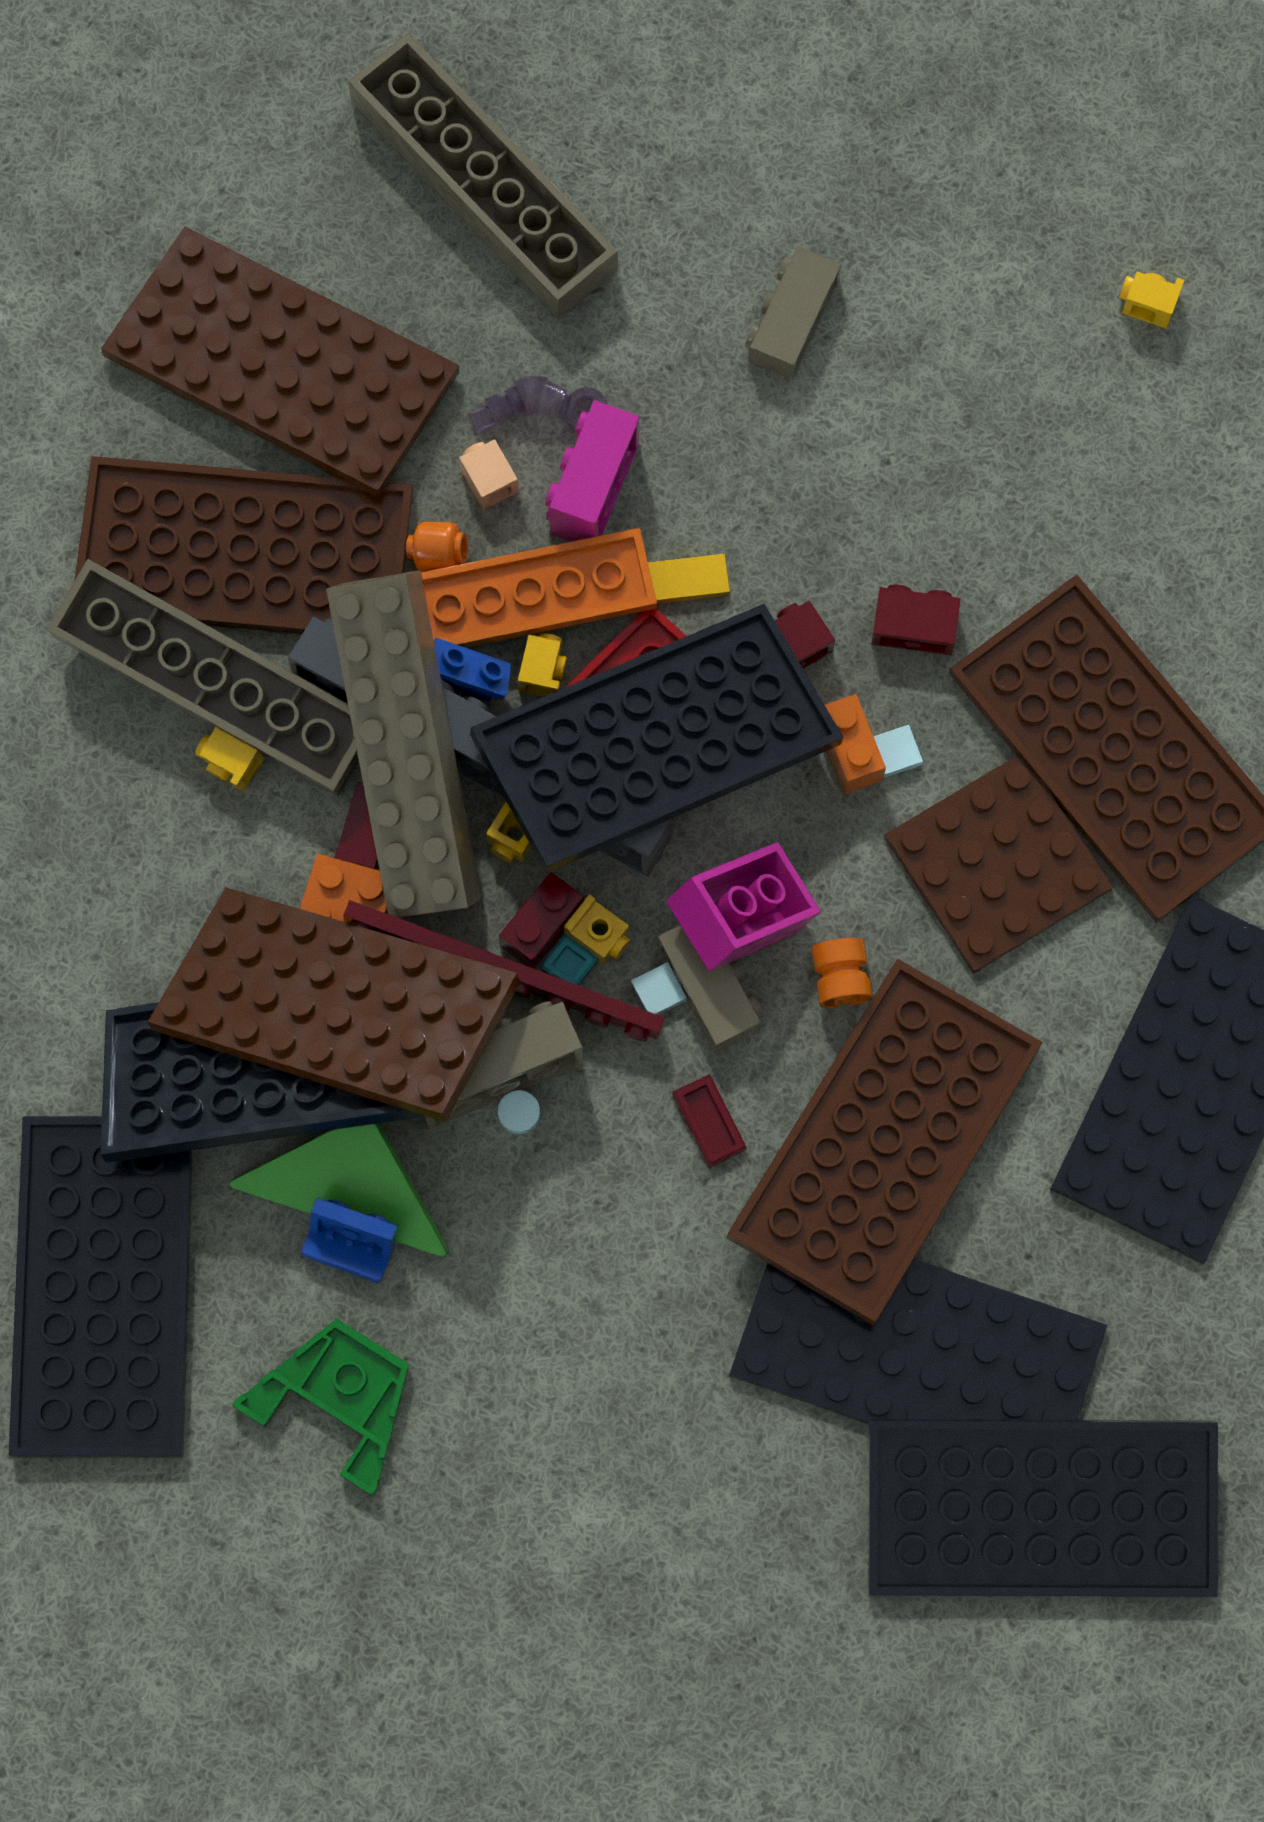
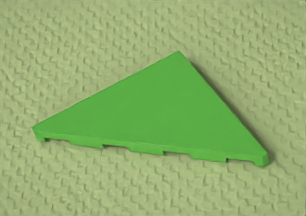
[229,1123,449,1257]

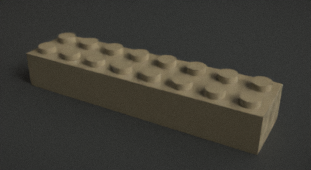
[348,34,618,320]
[46,559,359,797]
[326,570,482,918]

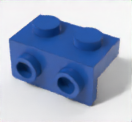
[434,638,511,702]
[301,1198,397,1283]

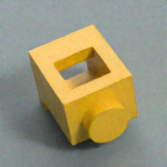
[1119,271,1185,329]
[518,633,567,697]
[195,727,265,792]
[486,802,532,863]
[564,894,631,964]

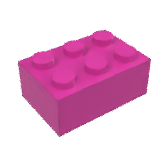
[545,400,640,542]
[666,842,821,972]

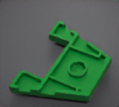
[232,1318,409,1497]

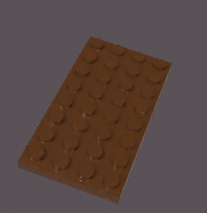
[101,227,460,498]
[74,456,413,634]
[949,574,1264,924]
[148,887,520,1122]
[727,958,1043,1326]

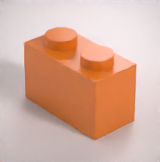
[825,694,886,794]

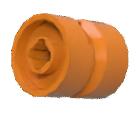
[811,938,873,1008]

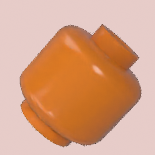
[406,521,468,572]

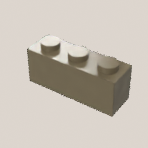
[745,246,841,379]
[657,925,764,1053]

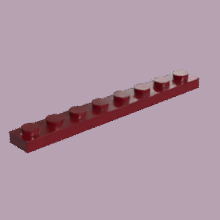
[343,900,665,1042]

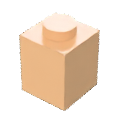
[459,439,519,510]

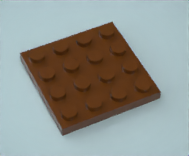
[884,755,1113,974]

